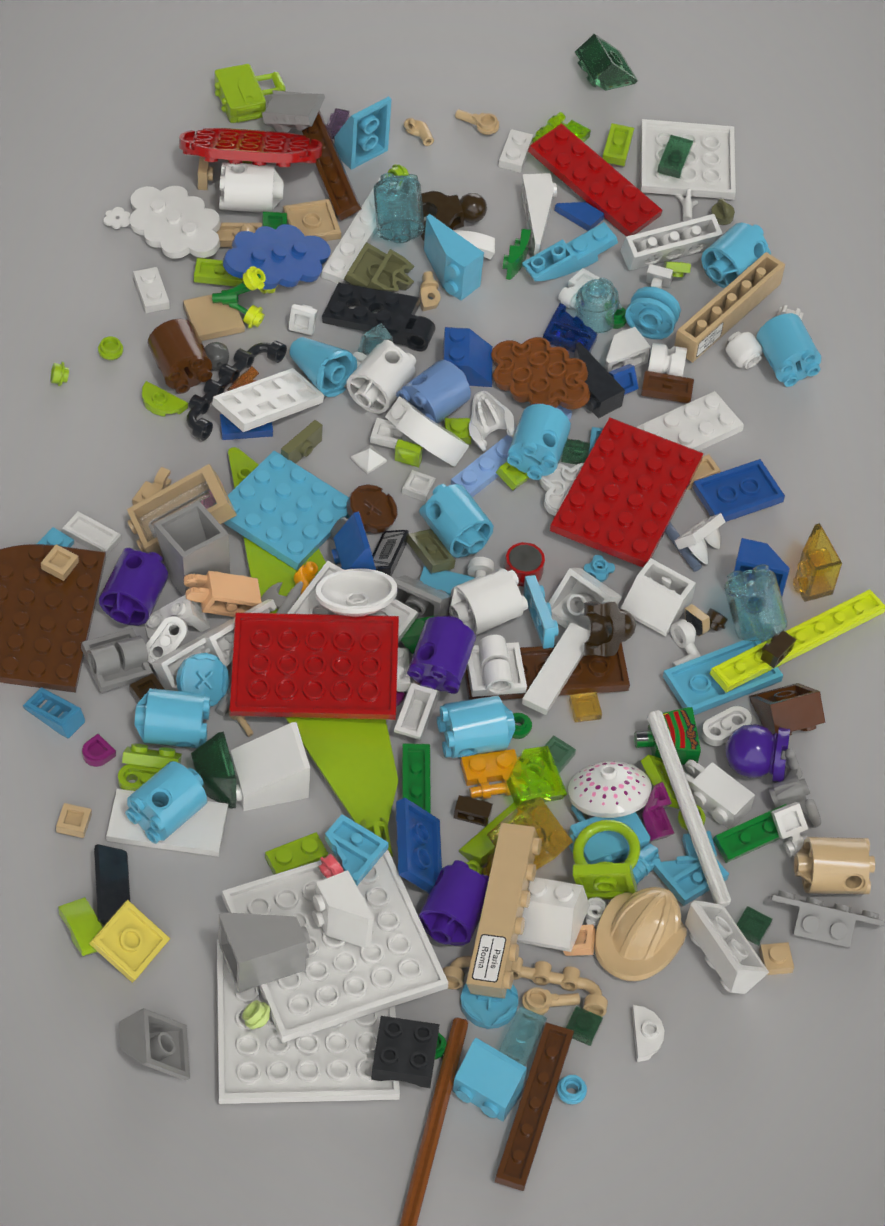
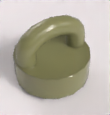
[710,198,735,225]

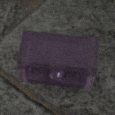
[327,108,350,140]

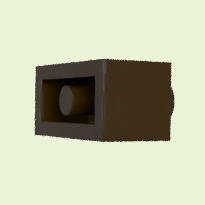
[761,630,797,668]
[454,795,493,827]

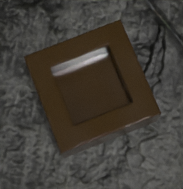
[129,673,165,702]

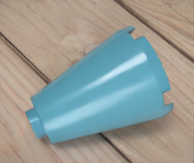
[290,337,357,397]

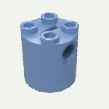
[396,360,471,424]

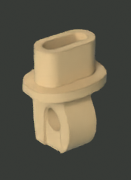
[419,271,441,311]

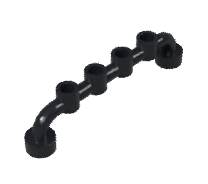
[187,341,287,441]

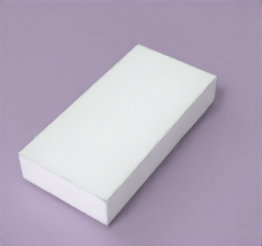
[62,511,121,557]

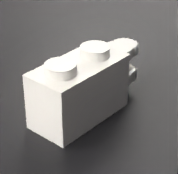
[684,760,755,829]

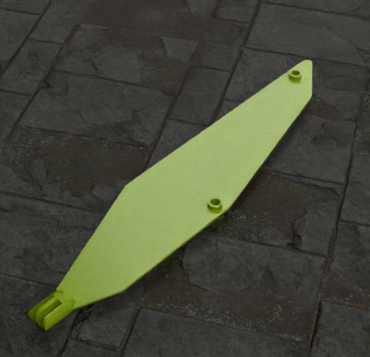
[228,447,399,857]

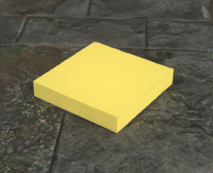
[89,900,171,983]

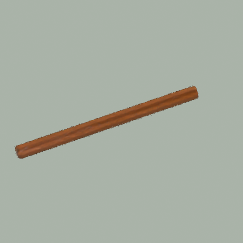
[399,1017,468,1226]

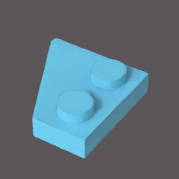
[325,814,389,886]
[651,856,729,906]

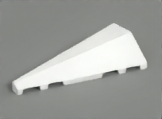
[151,599,277,691]

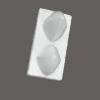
[674,513,725,565]

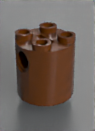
[147,319,213,394]

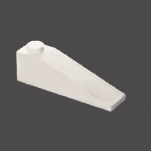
[521,173,557,257]

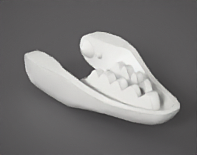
[469,391,516,451]

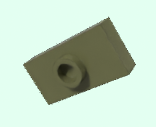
[281,420,323,464]
[407,529,456,574]

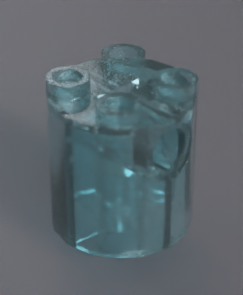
[373,173,424,243]
[724,564,788,643]

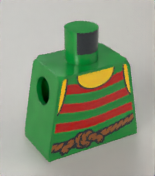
[634,707,701,765]

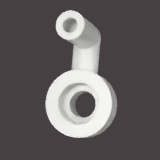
[670,619,701,667]

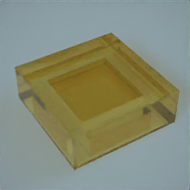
[569,692,602,722]

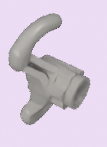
[768,749,821,827]

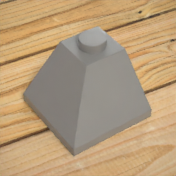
[119,1008,190,1080]

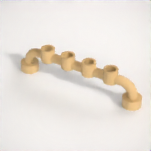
[443,956,608,1017]

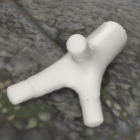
[675,188,698,221]

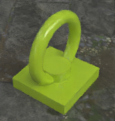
[573,820,640,900]

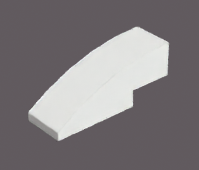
[394,680,442,740]

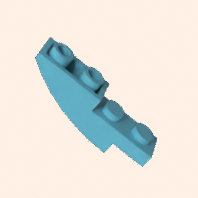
[522,222,618,281]

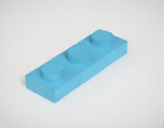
[524,575,559,649]

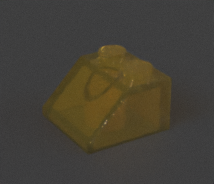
[793,523,842,602]
[487,797,573,870]

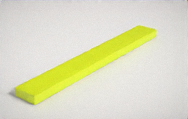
[709,589,885,693]

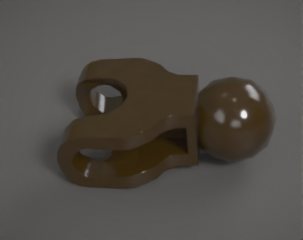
[410,191,487,241]
[584,601,636,656]

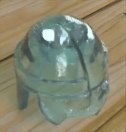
[576,277,622,333]

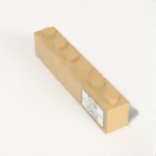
[674,252,785,363]
[466,823,542,999]

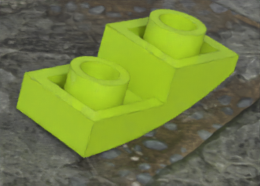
[58,897,103,956]

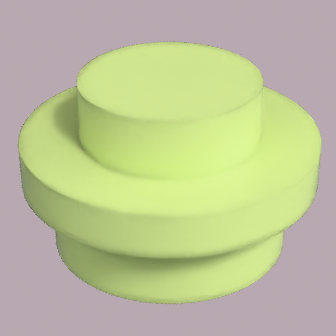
[242,1000,270,1029]

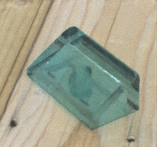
[358,324,393,355]

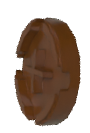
[347,484,398,534]

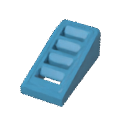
[23,687,85,738]

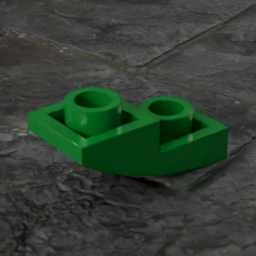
[502,229,531,280]

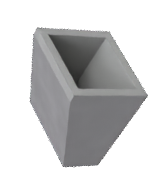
[154,500,230,596]
[219,912,310,992]

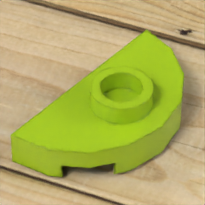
[142,381,188,416]

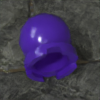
[725,724,790,782]

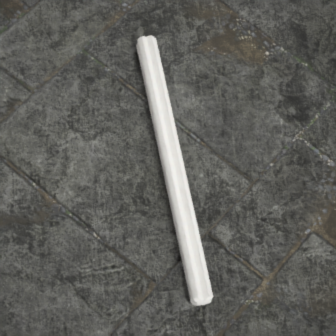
[647,710,731,907]

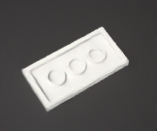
[106,789,228,857]

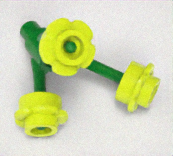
[212,266,278,329]

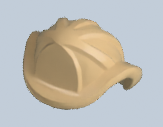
[594,887,687,981]

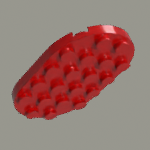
[179,128,322,167]

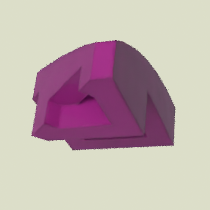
[643,782,675,841]

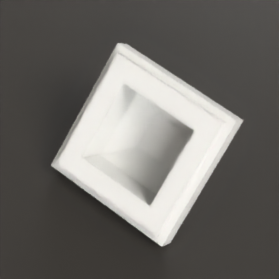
[351,444,387,474]

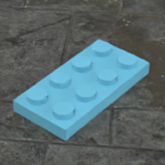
[663,635,783,715]

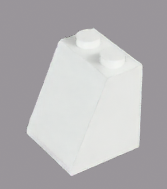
[226,722,310,811]

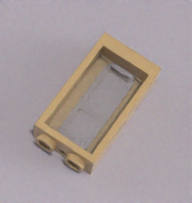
[127,464,237,557]

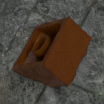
[749,683,826,736]

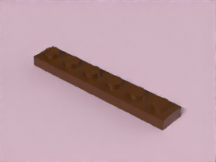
[302,110,362,221]
[495,1022,574,1191]

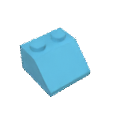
[453,1038,527,1122]

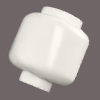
[726,331,762,369]

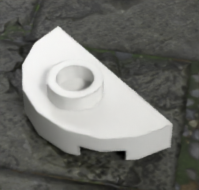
[632,1005,665,1062]

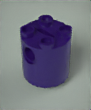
[99,548,168,626]
[407,616,476,694]
[419,860,489,946]

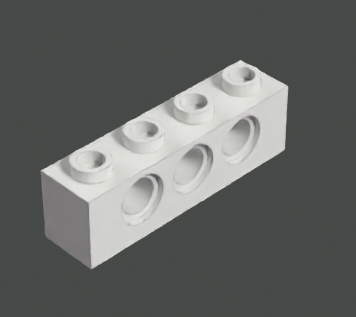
[620,214,723,271]

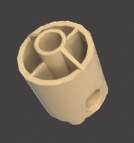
[794,837,875,894]

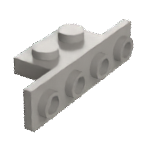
[770,891,885,948]

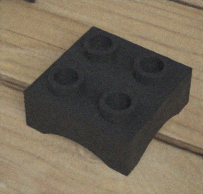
[371,1016,440,1088]

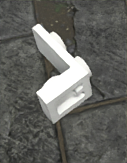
[145,594,210,639]

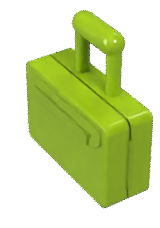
[215,64,286,123]

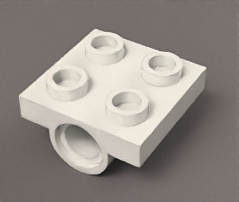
[467,635,527,697]

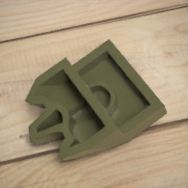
[344,242,415,292]

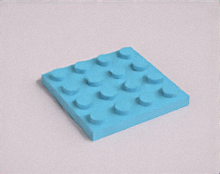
[224,450,350,570]

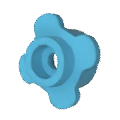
[584,555,615,582]

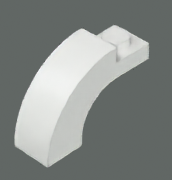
[385,396,469,467]

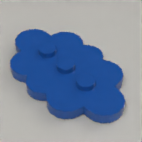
[222,224,331,290]

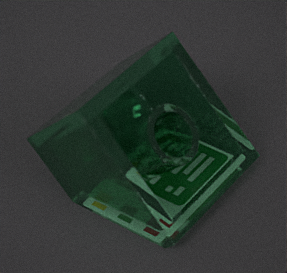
[575,34,638,91]

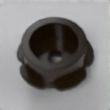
[707,608,728,631]

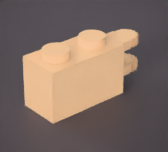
[183,571,262,617]

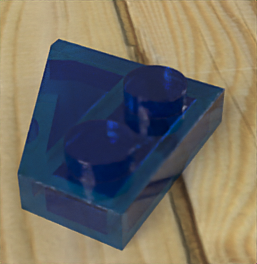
[543,303,598,353]

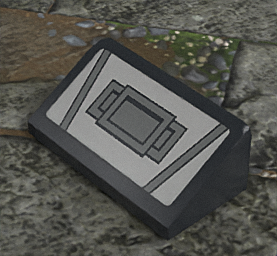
[372,530,409,577]

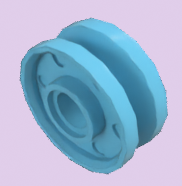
[625,287,681,339]

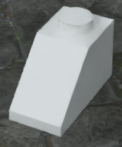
[605,327,651,372]

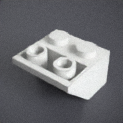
[621,558,696,637]

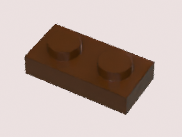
[641,371,694,403]

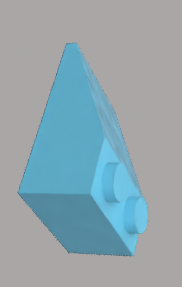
[334,96,392,170]
[424,214,484,301]

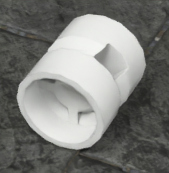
[648,343,687,377]

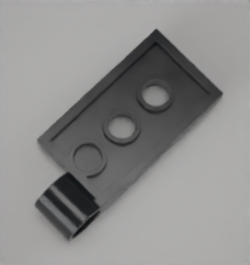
[322,282,436,352]

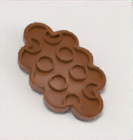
[491,337,590,409]

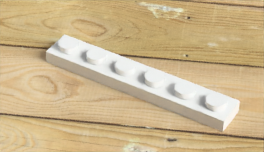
[321,177,402,284]

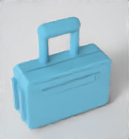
[568,804,650,864]

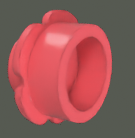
[318,854,344,878]

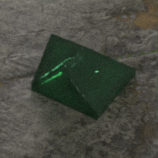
[191,731,236,809]

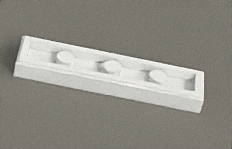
[522,622,591,715]

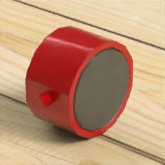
[504,542,545,587]

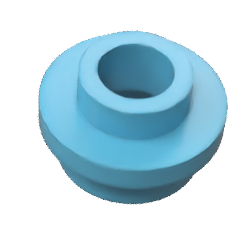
[557,1075,587,1104]

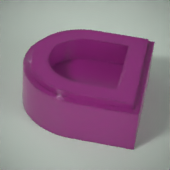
[82,734,116,767]

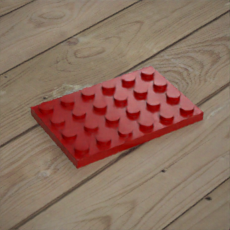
[550,417,704,568]
[230,613,399,720]

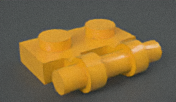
[460,749,526,800]

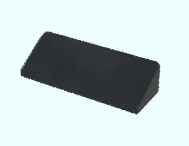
[94,844,130,925]

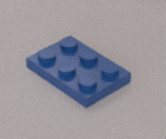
[692,459,785,522]
[396,798,442,893]

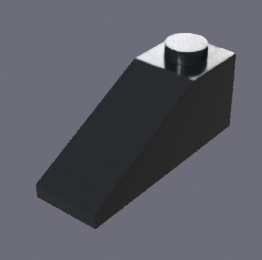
[574,342,625,419]

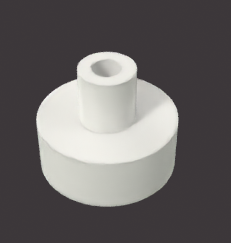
[468,557,495,578]

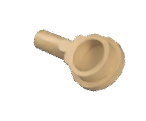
[455,109,499,135]
[522,987,580,1016]

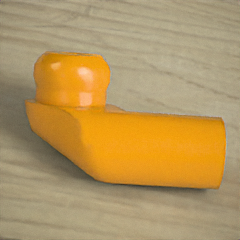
[293,561,318,596]

